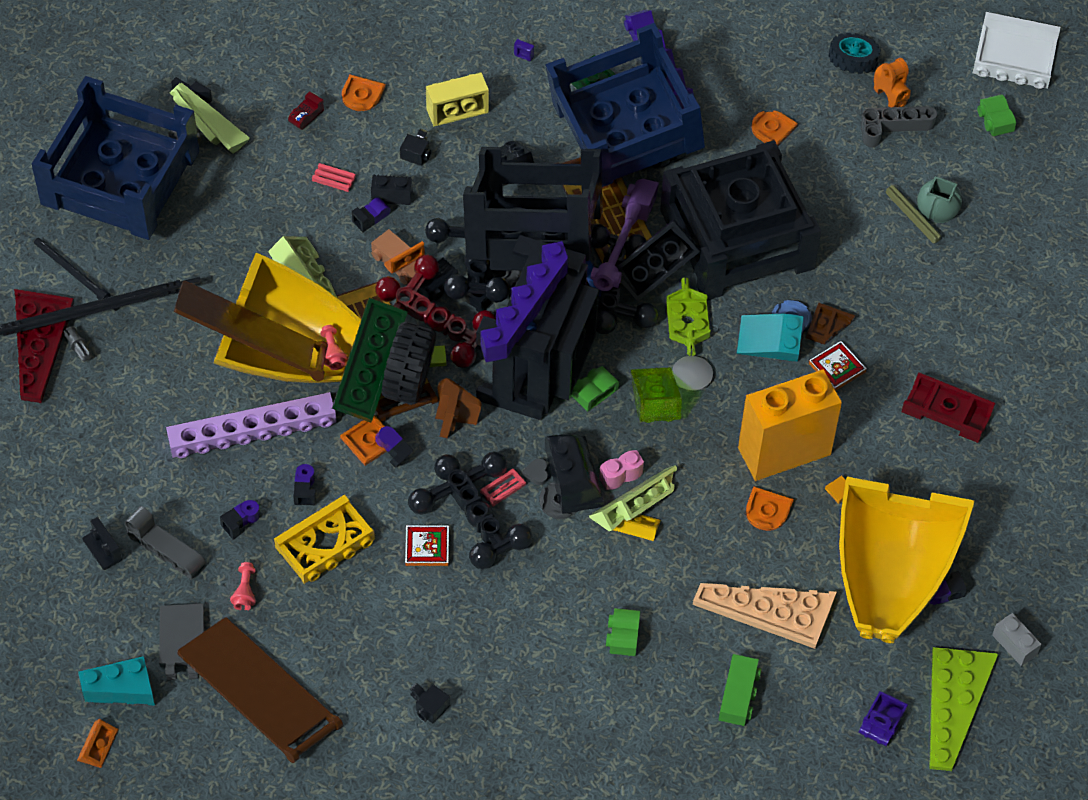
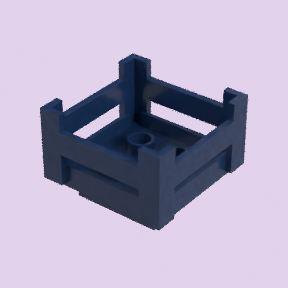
[545,23,705,187]
[32,76,200,240]

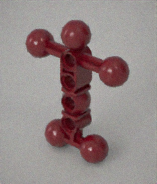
[375,254,496,368]

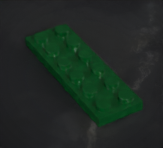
[331,298,407,423]

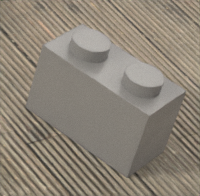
[992,613,1041,666]

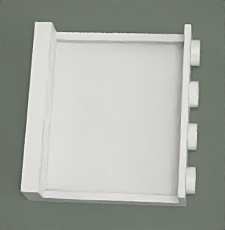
[973,12,1060,89]

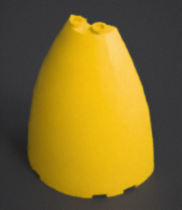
[214,253,361,383]
[839,477,974,644]

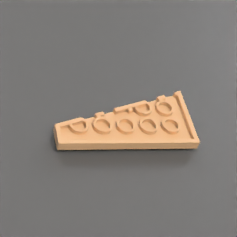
[693,583,837,649]

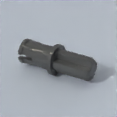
[63,326,92,362]

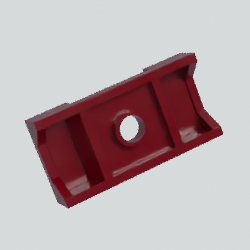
[901,372,995,443]

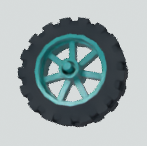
[828,33,881,74]

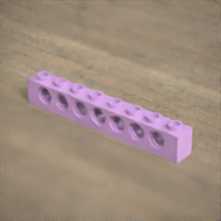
[166,392,336,458]

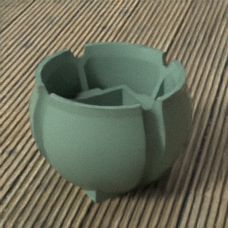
[917,176,962,223]

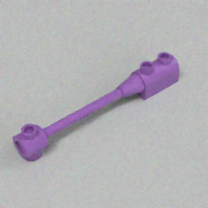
[590,179,659,291]

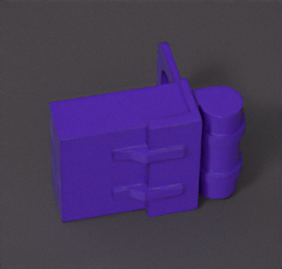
[858,691,908,747]

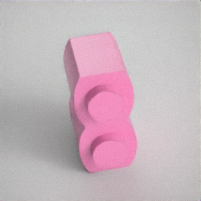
[599,450,644,490]

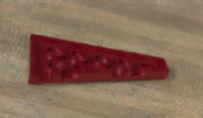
[14,289,74,403]

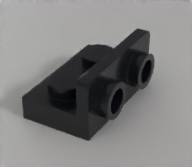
[82,517,122,570]

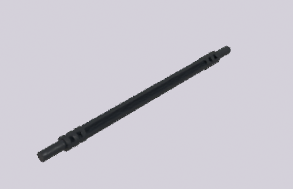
[0,277,201,336]

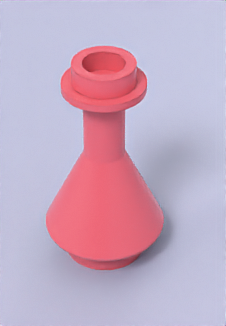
[320,325,348,370]
[230,562,256,610]

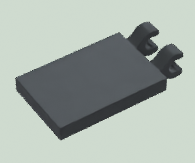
[159,604,204,680]

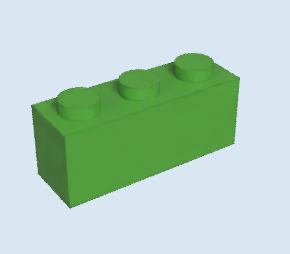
[719,654,761,726]

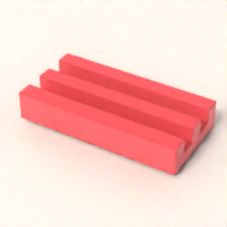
[312,163,356,192]
[480,468,526,507]

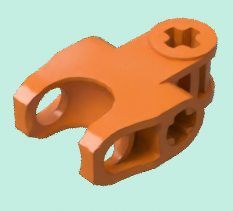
[874,57,911,107]

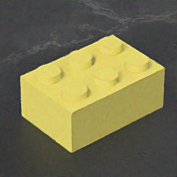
[426,73,489,127]

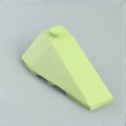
[268,236,337,298]

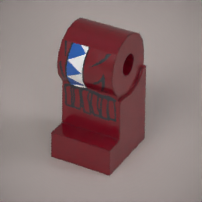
[288,91,324,130]

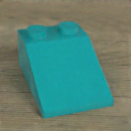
[737,314,804,362]

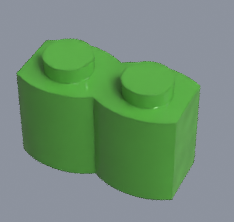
[977,95,1016,136]
[571,366,619,412]
[606,608,640,656]

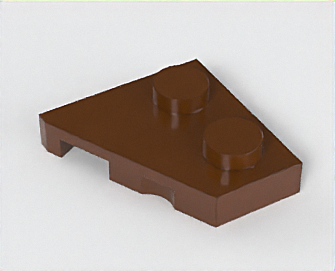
[806,302,855,345]

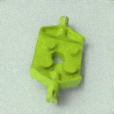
[666,278,711,356]

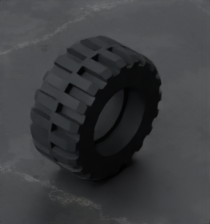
[381,322,436,405]

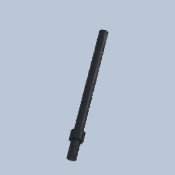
[34,238,120,311]

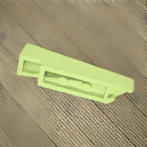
[170,83,250,154]
[589,465,677,531]

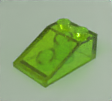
[631,367,682,423]

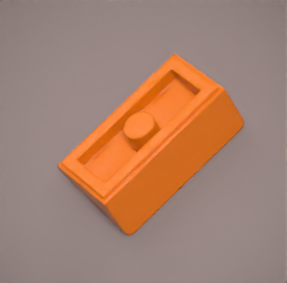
[384,241,425,274]
[77,719,119,768]

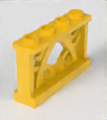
[274,495,375,584]

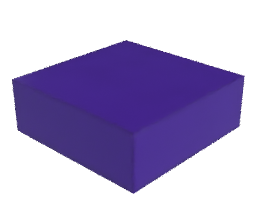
[514,39,534,61]

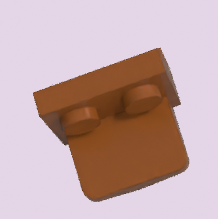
[435,378,482,439]

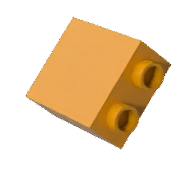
[738,369,842,481]

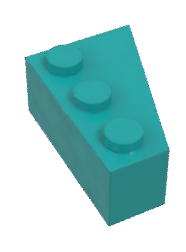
[78,656,155,706]

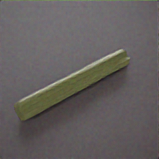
[886,185,941,243]

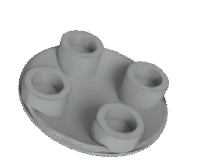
[672,356,713,391]

